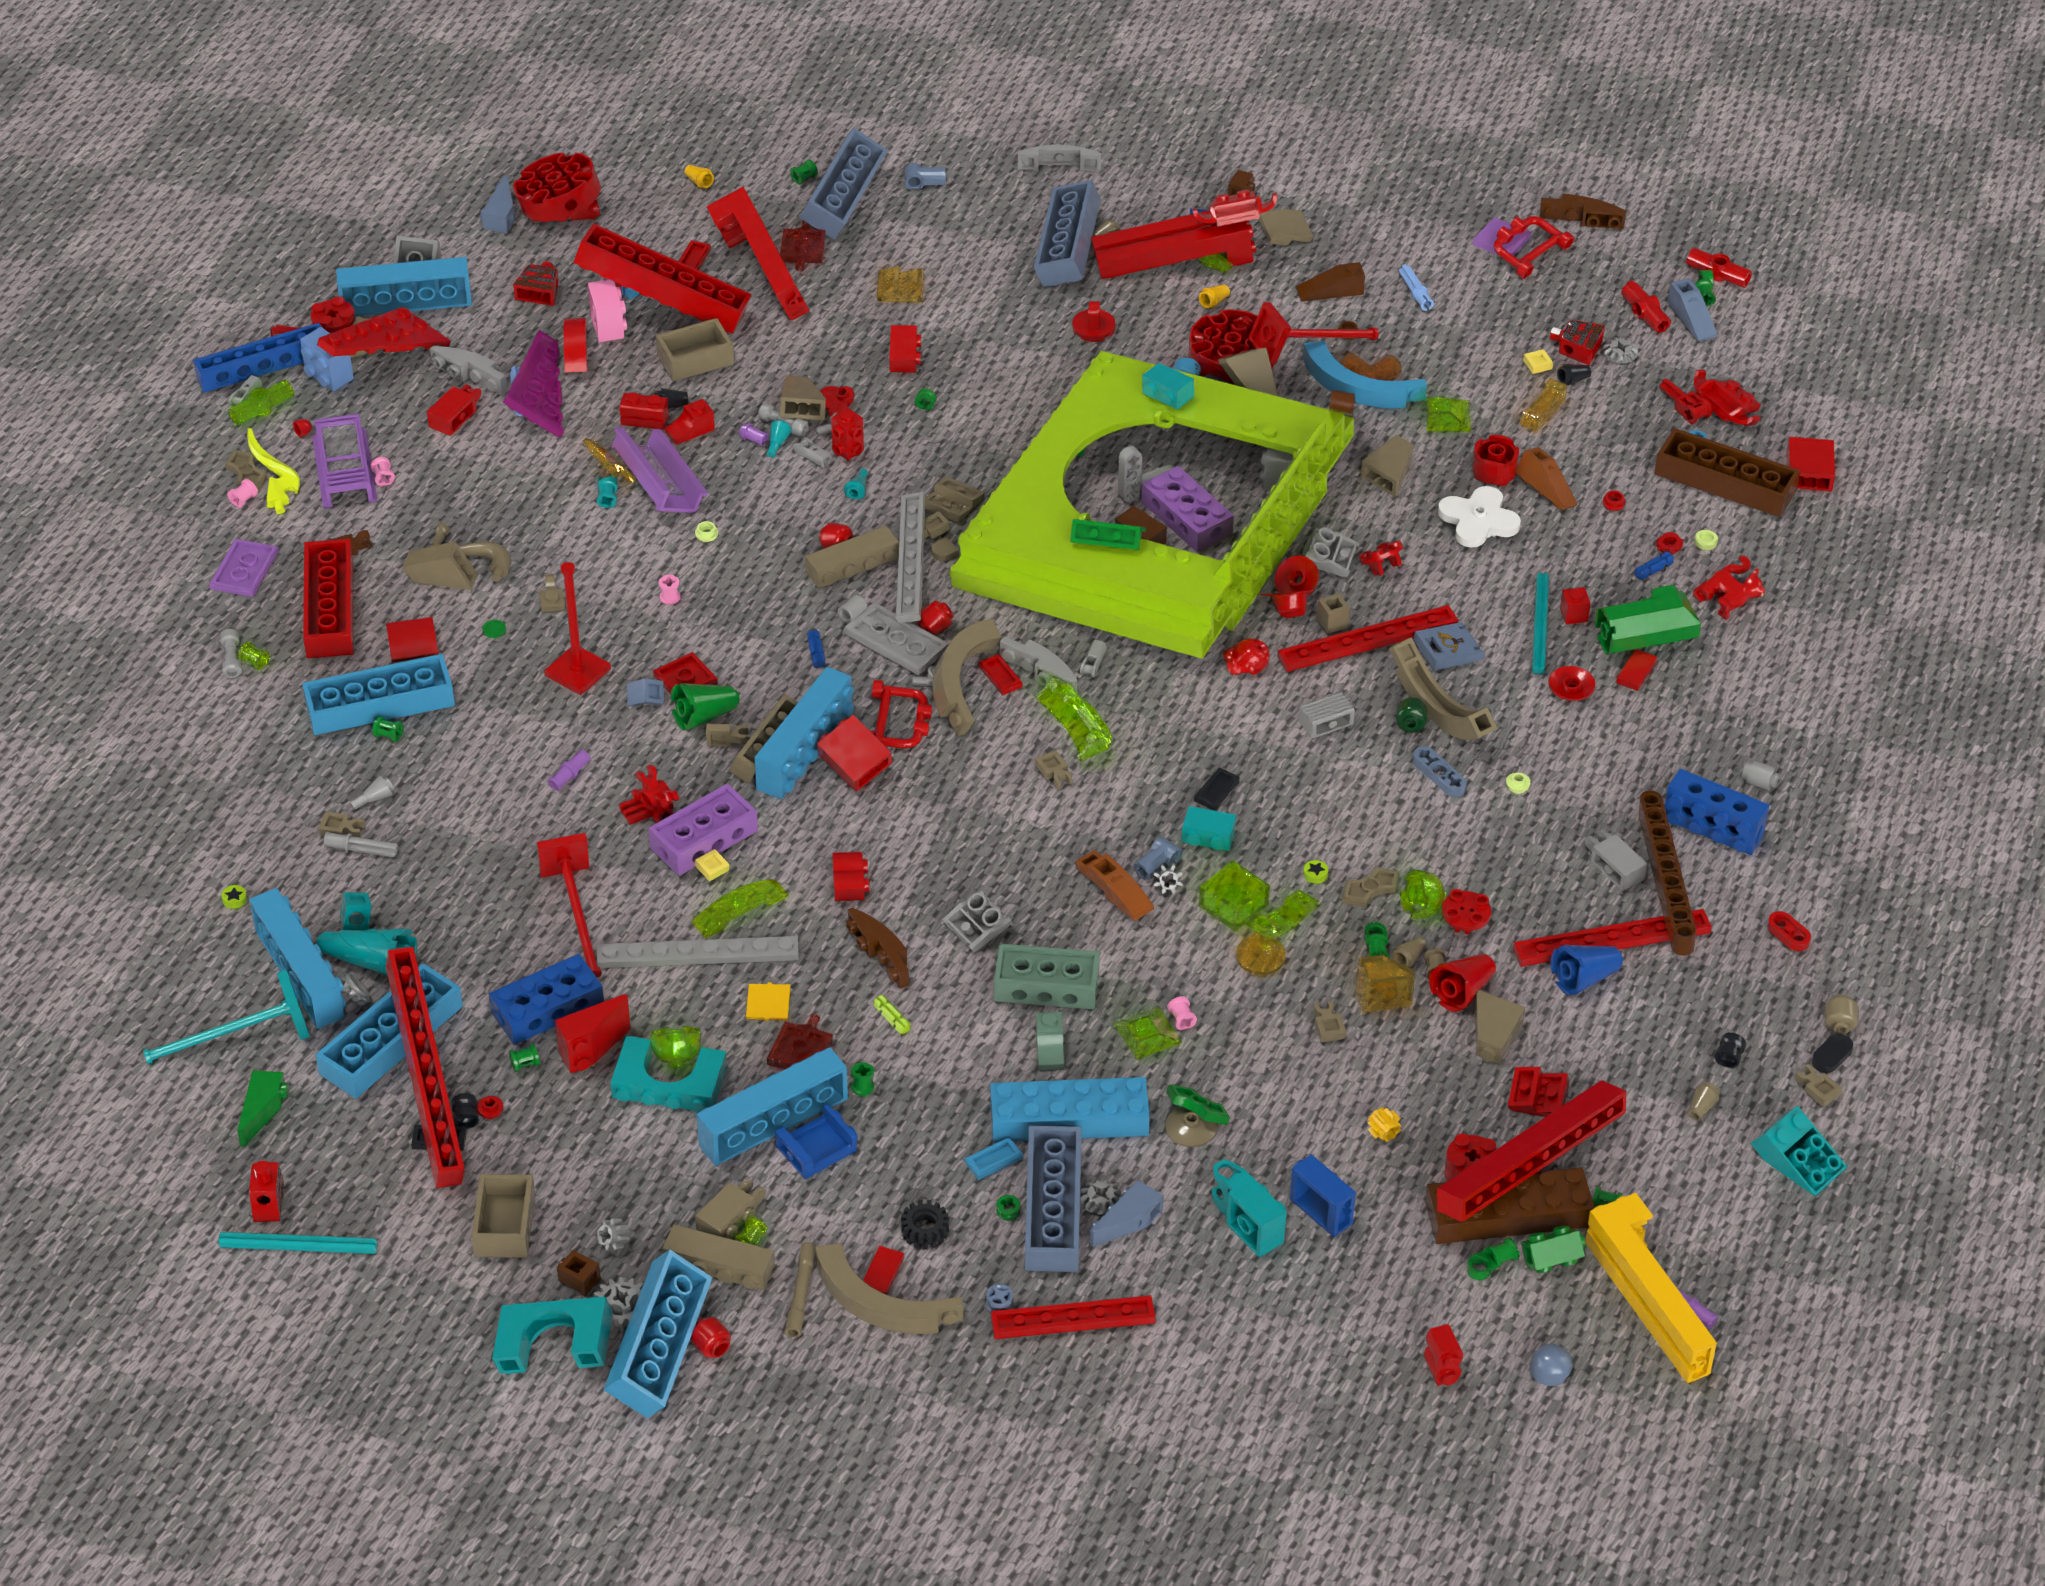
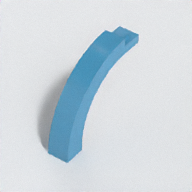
[1303,341,1427,408]

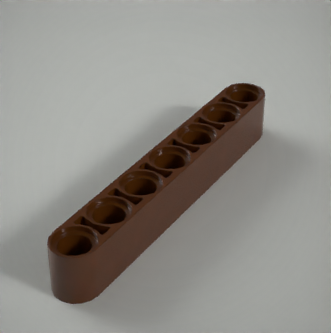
[1329,390,1356,416]

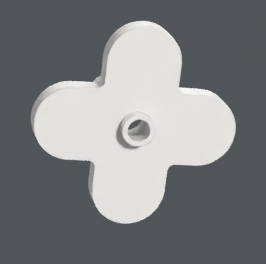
[1438,486,1521,547]

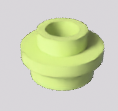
[695,521,718,542]
[1506,772,1530,794]

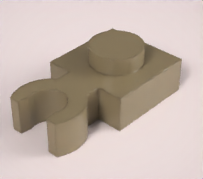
[924,511,951,541]
[1035,750,1072,789]
[318,811,365,838]
[1314,1001,1346,1043]
[1795,1064,1843,1107]

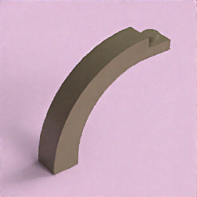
[933,619,1002,736]
[1389,637,1498,740]
[815,1243,963,1334]

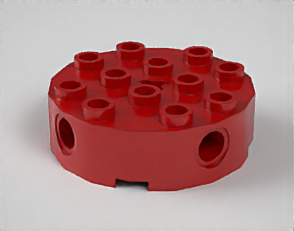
[513,152,601,222]
[1188,309,1274,385]

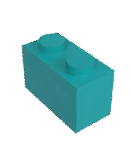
[1142,363,1194,410]
[1182,806,1237,851]

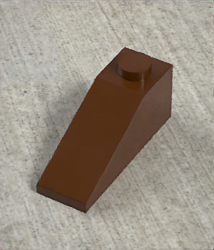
[1296,262,1365,302]

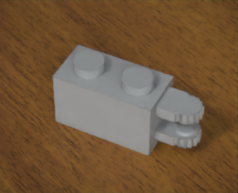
[1585,829,1648,892]

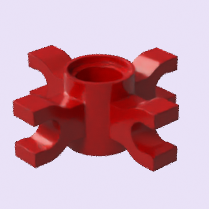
[631,765,679,823]

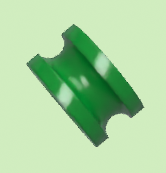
[915,388,937,410]
[996,1195,1020,1221]

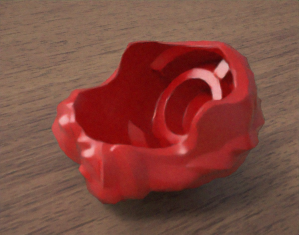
[1223,638,1270,676]

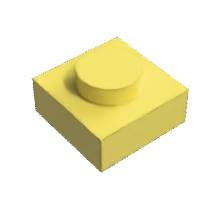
[1523,349,1553,374]
[695,849,730,881]

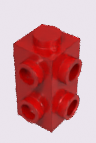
[831,407,864,461]

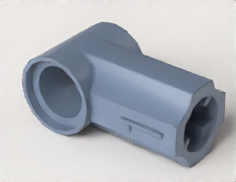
[904,163,946,190]
[1134,837,1183,880]

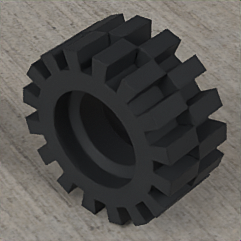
[901,1200,949,1249]

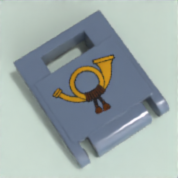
[1413,622,1485,670]

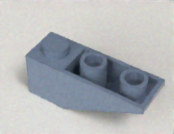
[480,175,515,233]
[1668,278,1718,342]
[1089,1180,1164,1247]

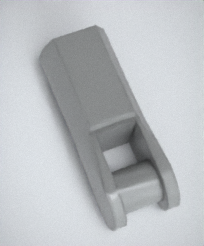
[229,375,263,410]
[793,437,832,468]
[1080,640,1107,678]

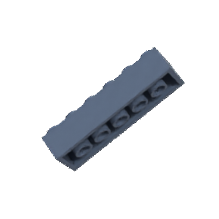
[799,128,888,240]
[1034,180,1101,287]
[1025,1126,1081,1272]

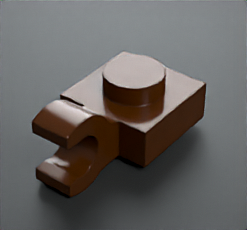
[329,530,372,556]

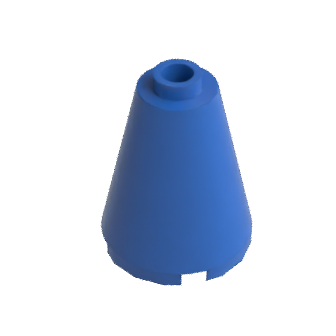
[1551,945,1623,995]

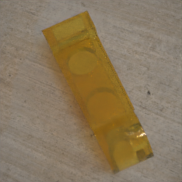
[1520,378,1567,432]

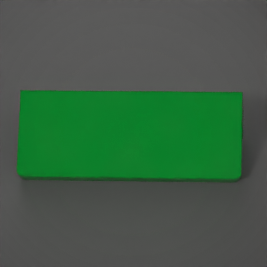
[1070,519,1146,550]

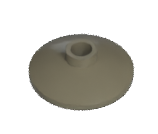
[1165,1107,1217,1147]

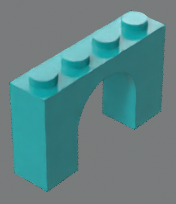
[611,1036,727,1113]
[492,1297,613,1374]

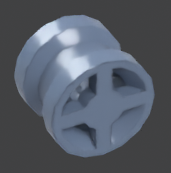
[986,1284,1013,1314]

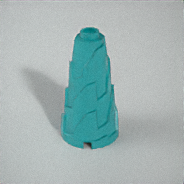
[316,928,417,976]

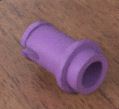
[739,423,769,446]

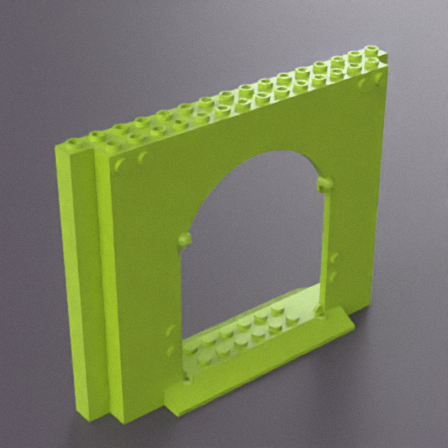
[949,351,1354,659]

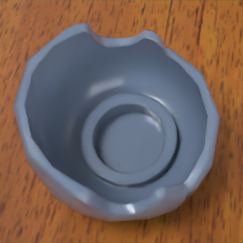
[1530,1344,1573,1386]

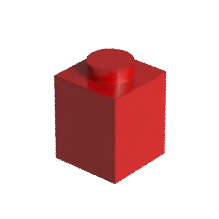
[1560,587,1591,624]

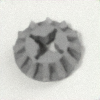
[1603,337,1638,363]
[337,971,370,1006]
[1080,1178,1122,1215]

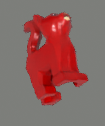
[1693,555,1766,620]

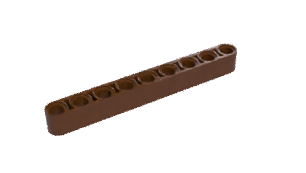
[1639,790,1696,956]

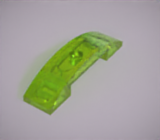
[692,879,789,939]
[1244,889,1319,938]

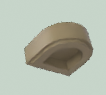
[932,537,959,561]

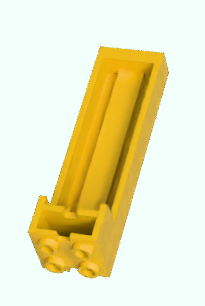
[1585,1193,1717,1384]

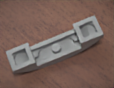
[1018,145,1101,171]

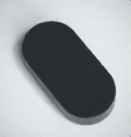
[1812,1034,1853,1073]

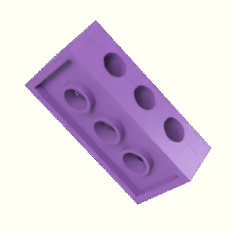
[1141,466,1234,552]
[648,783,758,876]

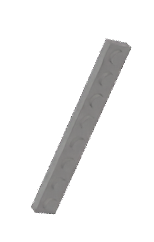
[896,492,926,623]
[597,936,799,968]

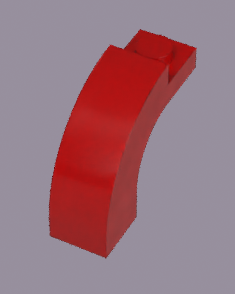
[563,318,588,373]

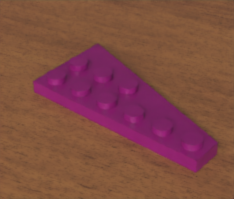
[503,330,564,437]

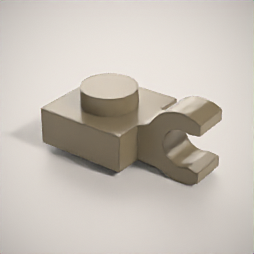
[540,574,565,612]
[706,724,748,747]

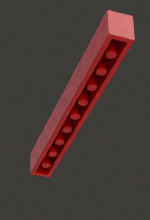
[386,947,465,1188]
[1436,1080,1627,1222]

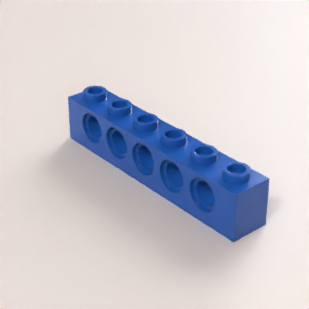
[193,323,321,393]

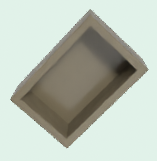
[656,318,734,381]
[471,1174,535,1258]

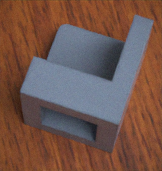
[627,678,664,706]

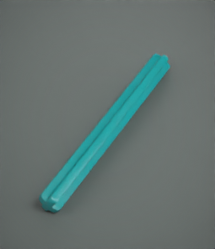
[1532,572,1549,675]
[218,1232,378,1254]

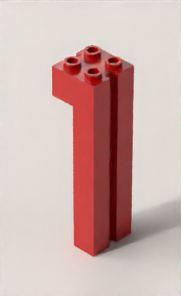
[706,186,810,320]
[1091,210,1256,279]

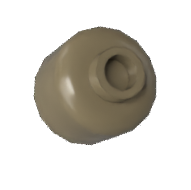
[1825,995,1859,1034]

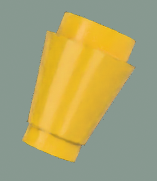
[684,165,714,188]
[1199,284,1230,308]

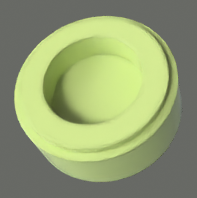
[1694,530,1718,550]

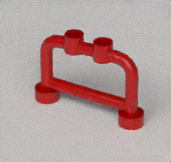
[1493,216,1575,279]
[869,679,932,749]

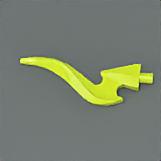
[247,428,300,514]

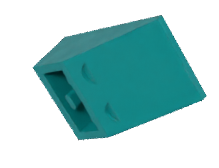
[1750,1105,1848,1196]

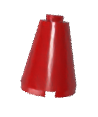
[1429,954,1496,1012]

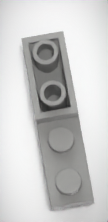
[430,346,508,395]
[1000,636,1077,698]

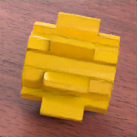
[1367,1107,1402,1142]

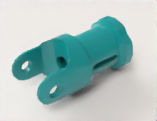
[597,471,618,507]

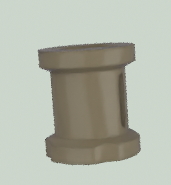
[1423,948,1446,980]

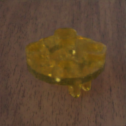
[1236,930,1286,977]

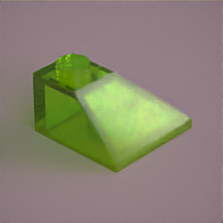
[1425,397,1471,432]
[1114,1006,1182,1060]

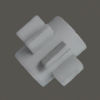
[1153,863,1183,894]
[597,1218,630,1251]

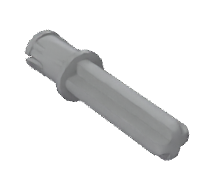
[324,832,398,858]

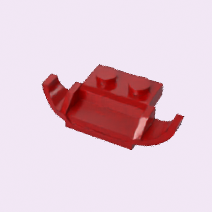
[1192,190,1277,226]
[1694,369,1761,426]

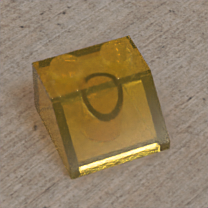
[1355,955,1415,1013]

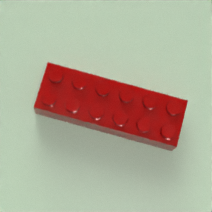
[303,539,354,658]

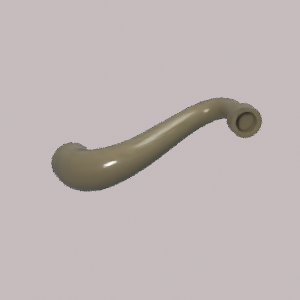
[432,523,511,582]

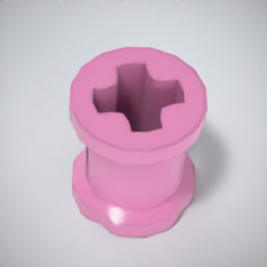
[370,457,395,486]
[227,479,258,508]
[659,575,680,604]
[1167,996,1197,1030]

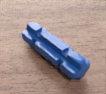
[1634,552,1674,580]
[807,630,826,668]

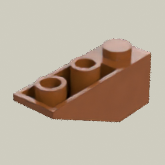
[1515,447,1577,510]

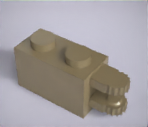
[695,1179,766,1239]

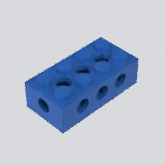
[1664,768,1770,855]
[488,954,604,1045]

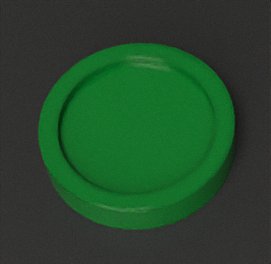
[482,620,506,638]

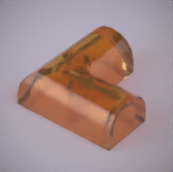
[1340,353,1401,381]

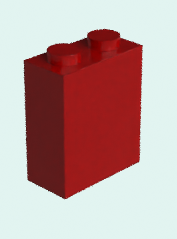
[1786,436,1835,491]
[817,715,892,792]

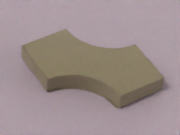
[225,450,267,491]
[1342,867,1400,907]

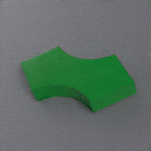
[1166,1084,1230,1125]

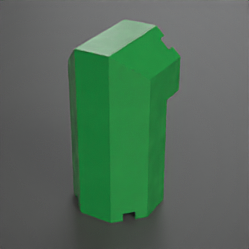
[1595,585,1701,654]

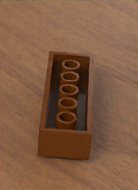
[1654,428,1801,517]
[1425,1167,1595,1244]

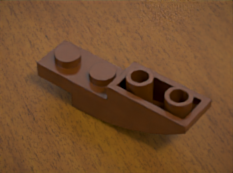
[1539,194,1626,229]
[846,908,909,989]

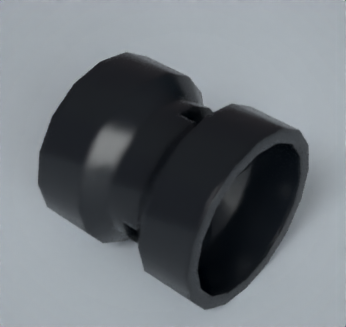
[1714,1032,1746,1068]
[451,1093,480,1128]

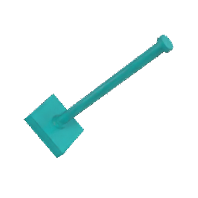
[143,969,310,1064]

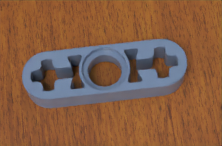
[1413,746,1466,797]

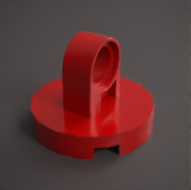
[1072,301,1116,342]

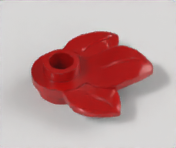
[819,386,855,417]

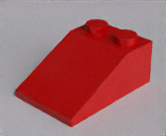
[555,994,631,1073]

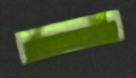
[1036,677,1113,761]

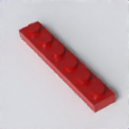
[991,1295,1155,1339]

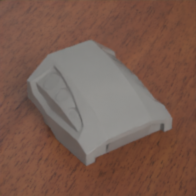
[1301,527,1359,577]
[942,890,1014,952]

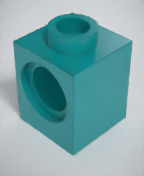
[340,892,372,930]

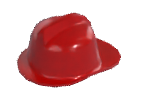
[1258,590,1312,618]

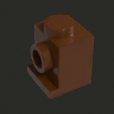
[1228,170,1255,196]
[557,1250,601,1297]

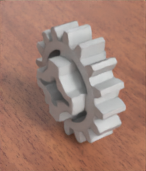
[594,1277,643,1332]

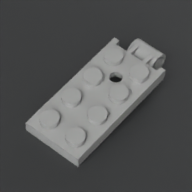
[838,595,948,676]

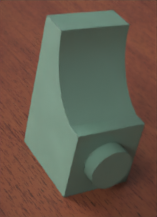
[1036,1012,1065,1071]

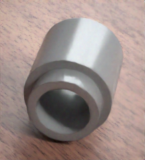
[1742,760,1780,790]

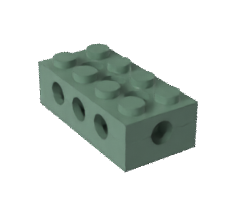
[994,944,1100,1010]

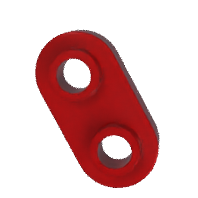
[1767,911,1811,951]

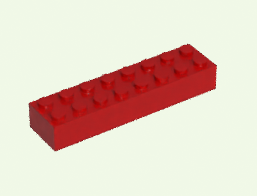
[573,223,752,334]

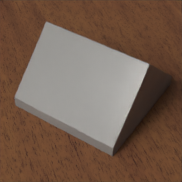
[393,235,441,263]

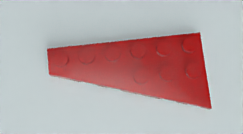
[317,307,451,357]

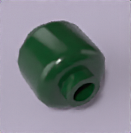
[1396,697,1427,733]

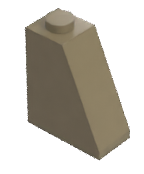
[1218,347,1278,396]
[780,375,826,421]
[1361,435,1414,497]
[403,541,478,590]
[1475,990,1526,1064]

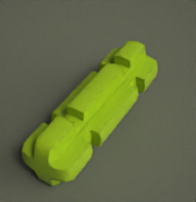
[874,995,911,1035]

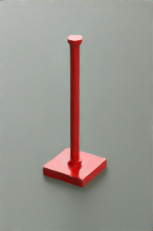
[1248,302,1379,364]
[544,562,611,695]
[537,833,602,978]

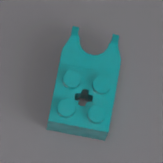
[1211,1159,1287,1258]

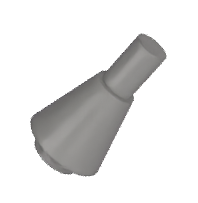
[350,775,394,810]

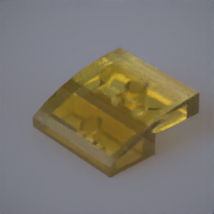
[877,266,925,303]
[583,438,636,484]

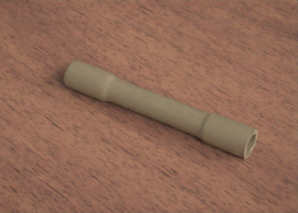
[785,1242,816,1337]

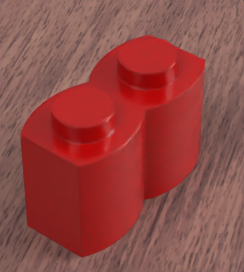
[833,852,869,901]
[1424,1324,1463,1385]

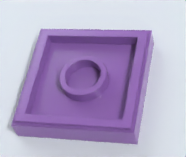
[1473,217,1531,256]

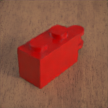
[427,384,481,436]

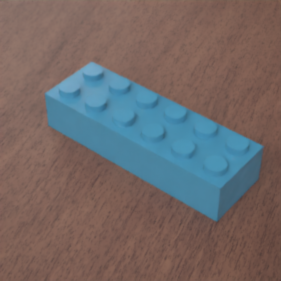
[336,257,472,316]
[302,654,455,735]
[755,667,854,800]
[249,888,346,1029]
[315,963,463,1099]
[696,1047,848,1166]
[990,1077,1150,1142]
[603,1249,713,1418]

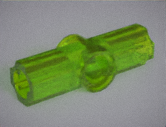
[228,379,295,426]

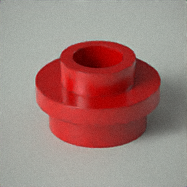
[1603,490,1626,511]
[477,1096,503,1119]

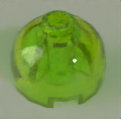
[1400,869,1446,919]
[650,1026,702,1068]

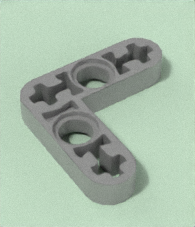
[1118,446,1174,502]

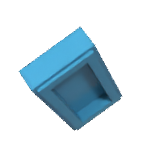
[965,1137,1023,1180]

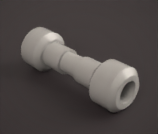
[758,402,809,438]
[220,629,242,678]

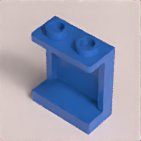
[775,1104,858,1179]

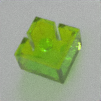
[1199,860,1270,932]

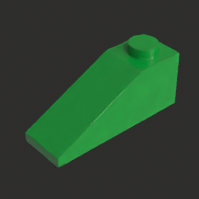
[237,1070,289,1146]

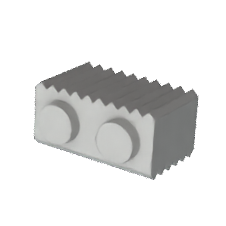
[1260,448,1293,491]
[1298,692,1355,739]

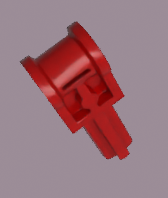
[1659,379,1712,424]

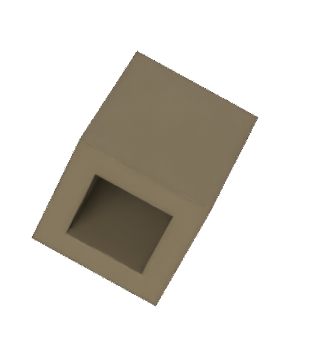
[1317,593,1350,634]

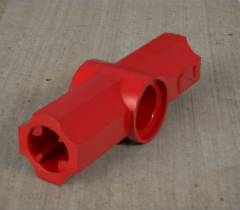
[1686,247,1752,288]
[1621,280,1671,333]

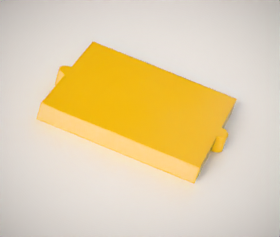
[746,982,791,1022]

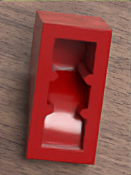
[665,399,715,445]

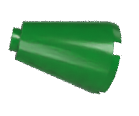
[671,683,740,730]

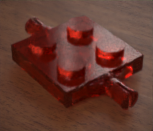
[780,220,826,272]
[767,1013,833,1070]

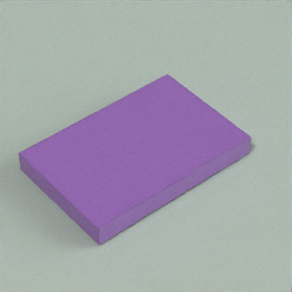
[209,539,279,597]

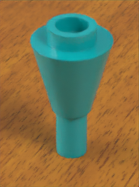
[766,420,792,458]
[844,468,868,500]

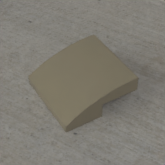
[1259,209,1313,246]
[925,477,985,524]

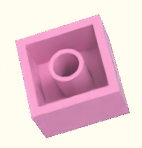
[588,279,627,342]

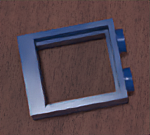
[1290,1154,1356,1237]

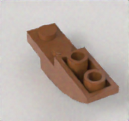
[1075,850,1154,921]

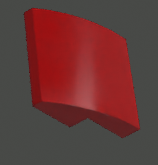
[386,617,438,663]
[1508,1067,1569,1117]

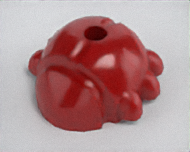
[1656,532,1684,555]

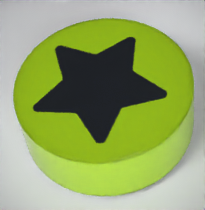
[1303,860,1328,884]
[221,885,247,909]

